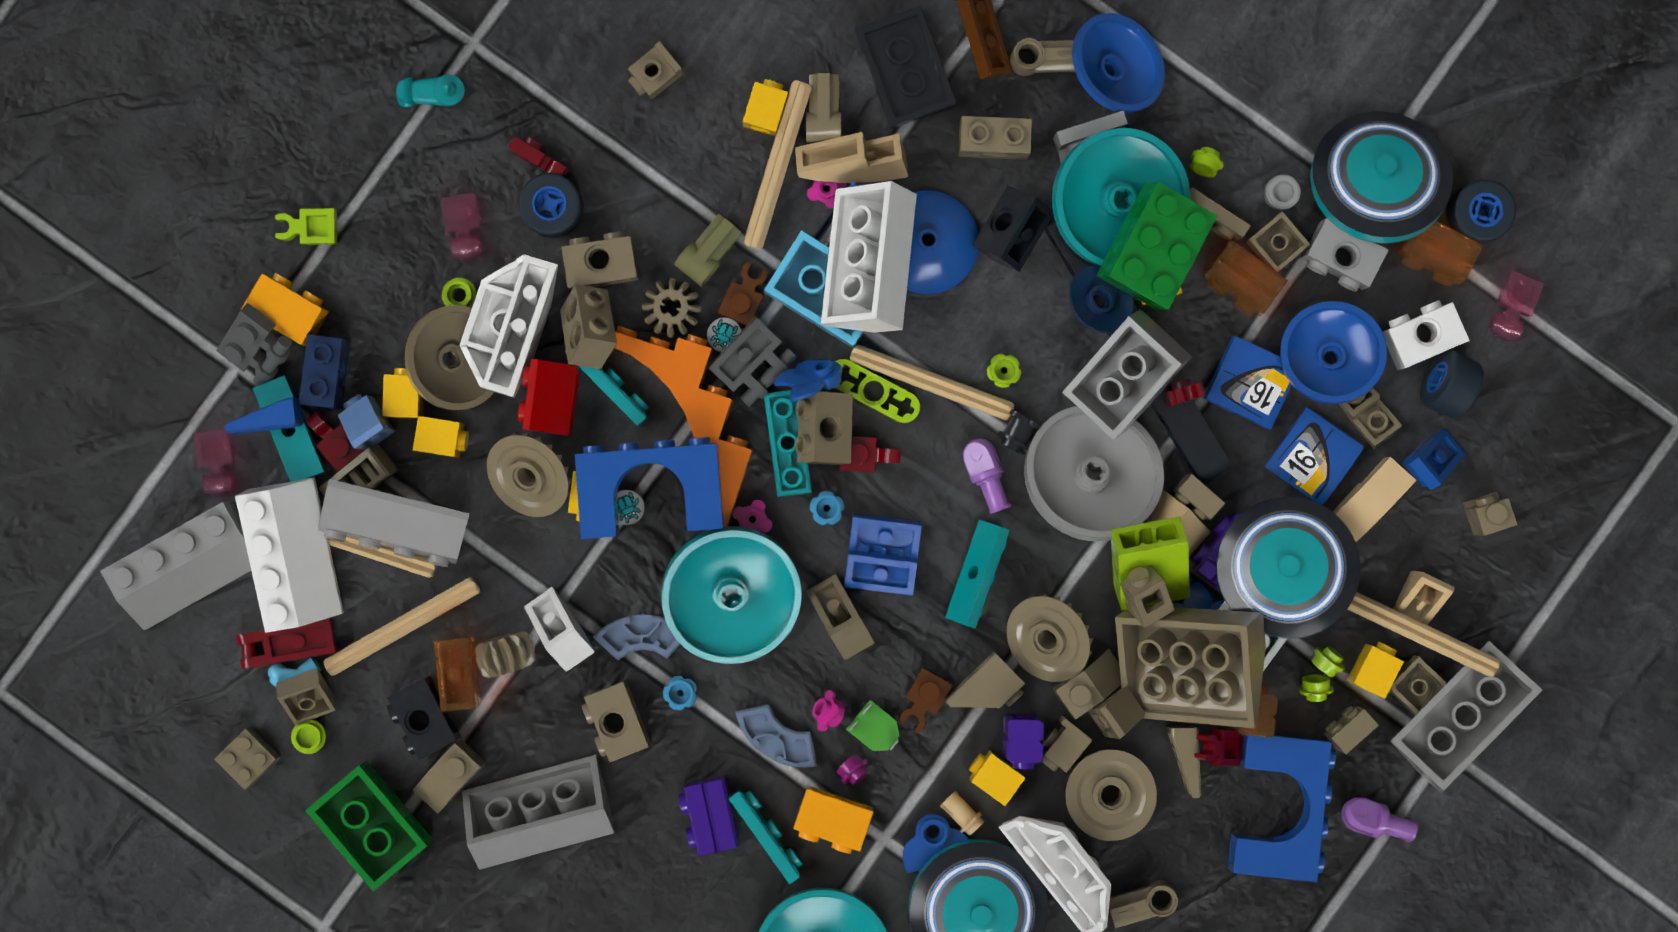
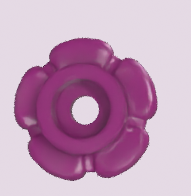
[837,753,869,786]

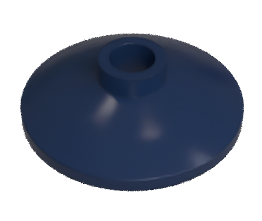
[1069,265,1134,333]

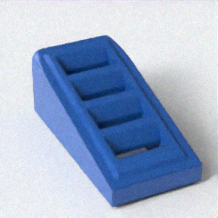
[225,397,303,435]

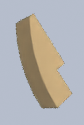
[795,132,908,183]
[1333,457,1416,542]

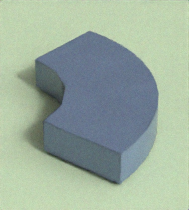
[593,614,680,660]
[735,704,817,767]

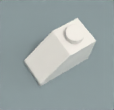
[524,587,595,672]

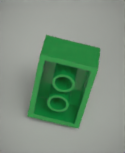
[1096,181,1218,310]
[305,761,434,892]

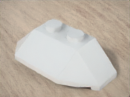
[459,254,558,398]
[998,816,1111,932]

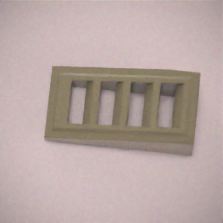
[318,444,398,496]
[1167,725,1201,798]

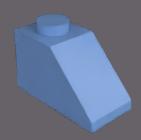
[338,394,397,450]

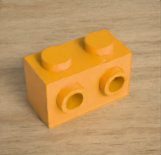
[241,273,330,346]
[793,785,874,854]

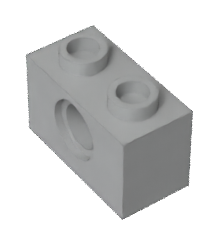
[1301,218,1389,292]

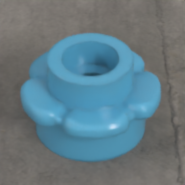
[810,491,844,525]
[663,676,697,710]

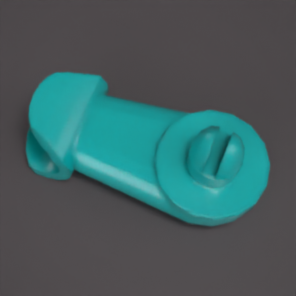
[396,74,465,108]

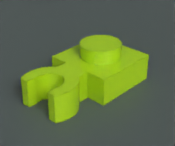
[275,208,337,245]

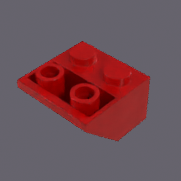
[518,359,581,436]

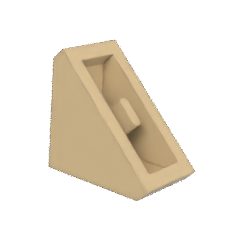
[1145,490,1211,557]
[1393,571,1455,625]

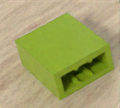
[1110,516,1190,611]

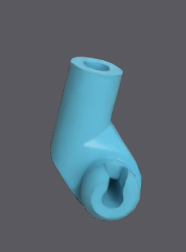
[268,657,323,687]

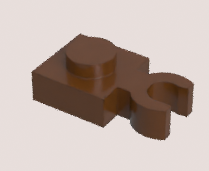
[718,261,768,326]
[899,667,953,733]

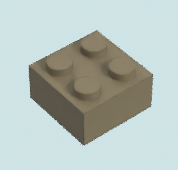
[1246,211,1310,275]
[1172,474,1225,520]
[1389,655,1447,716]
[276,668,336,725]
[1323,706,1379,754]
[214,726,280,790]

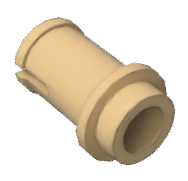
[940,791,984,836]

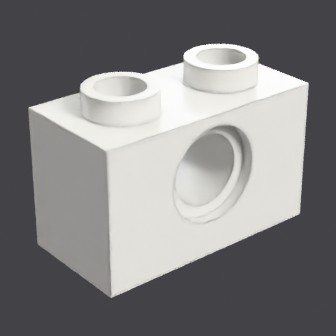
[1383,300,1470,370]

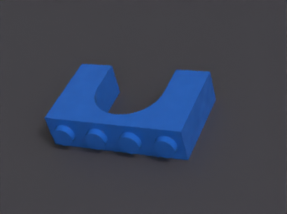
[575,437,724,539]
[1228,730,1336,882]

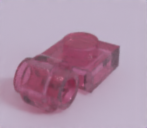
[440,192,482,262]
[1489,271,1544,342]
[193,429,236,498]

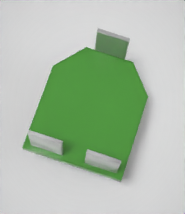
[846,700,899,751]

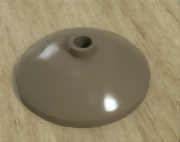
[405,305,494,410]

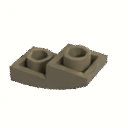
[1339,388,1402,450]

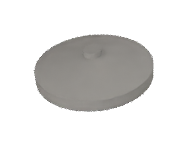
[1024,406,1164,541]

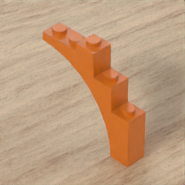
[614,326,753,527]

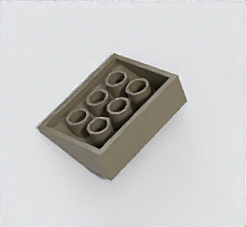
[1115,606,1266,728]

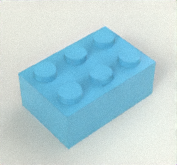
[764,230,864,348]

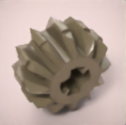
[642,278,702,338]
[475,631,536,678]

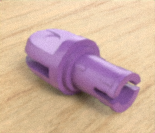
[962,439,1011,514]
[1341,797,1418,843]

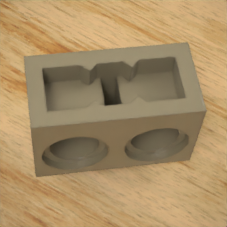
[560,284,617,370]

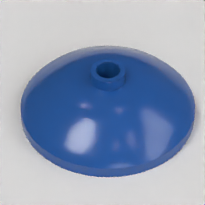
[1072,13,1165,113]
[907,191,979,294]
[1280,301,1387,404]

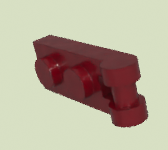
[236,618,338,669]

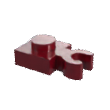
[508,136,569,177]
[1163,378,1206,407]
[1194,729,1244,766]

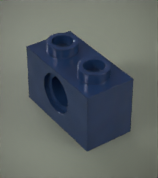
[299,334,351,410]

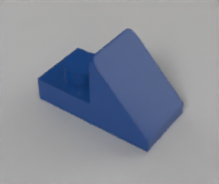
[1403,427,1466,491]

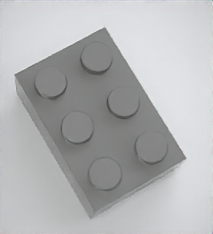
[1062,309,1192,440]

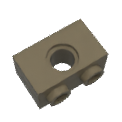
[958,116,1032,160]
[561,232,639,291]
[795,392,853,465]
[582,680,651,762]

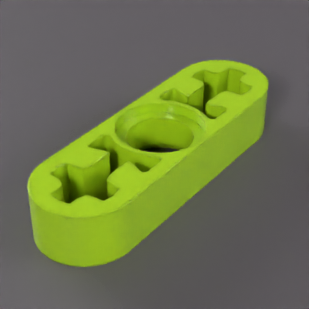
[835,359,920,423]

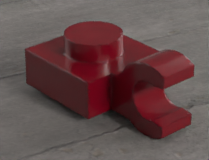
[306,412,365,472]
[840,436,901,473]

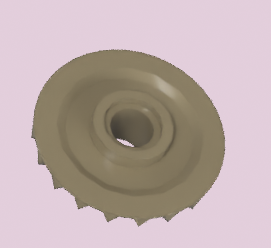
[487,432,572,517]
[1007,594,1093,682]
[1065,749,1157,841]

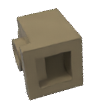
[628,41,683,100]
[1463,492,1517,536]
[1120,566,1175,628]
[1041,715,1092,773]

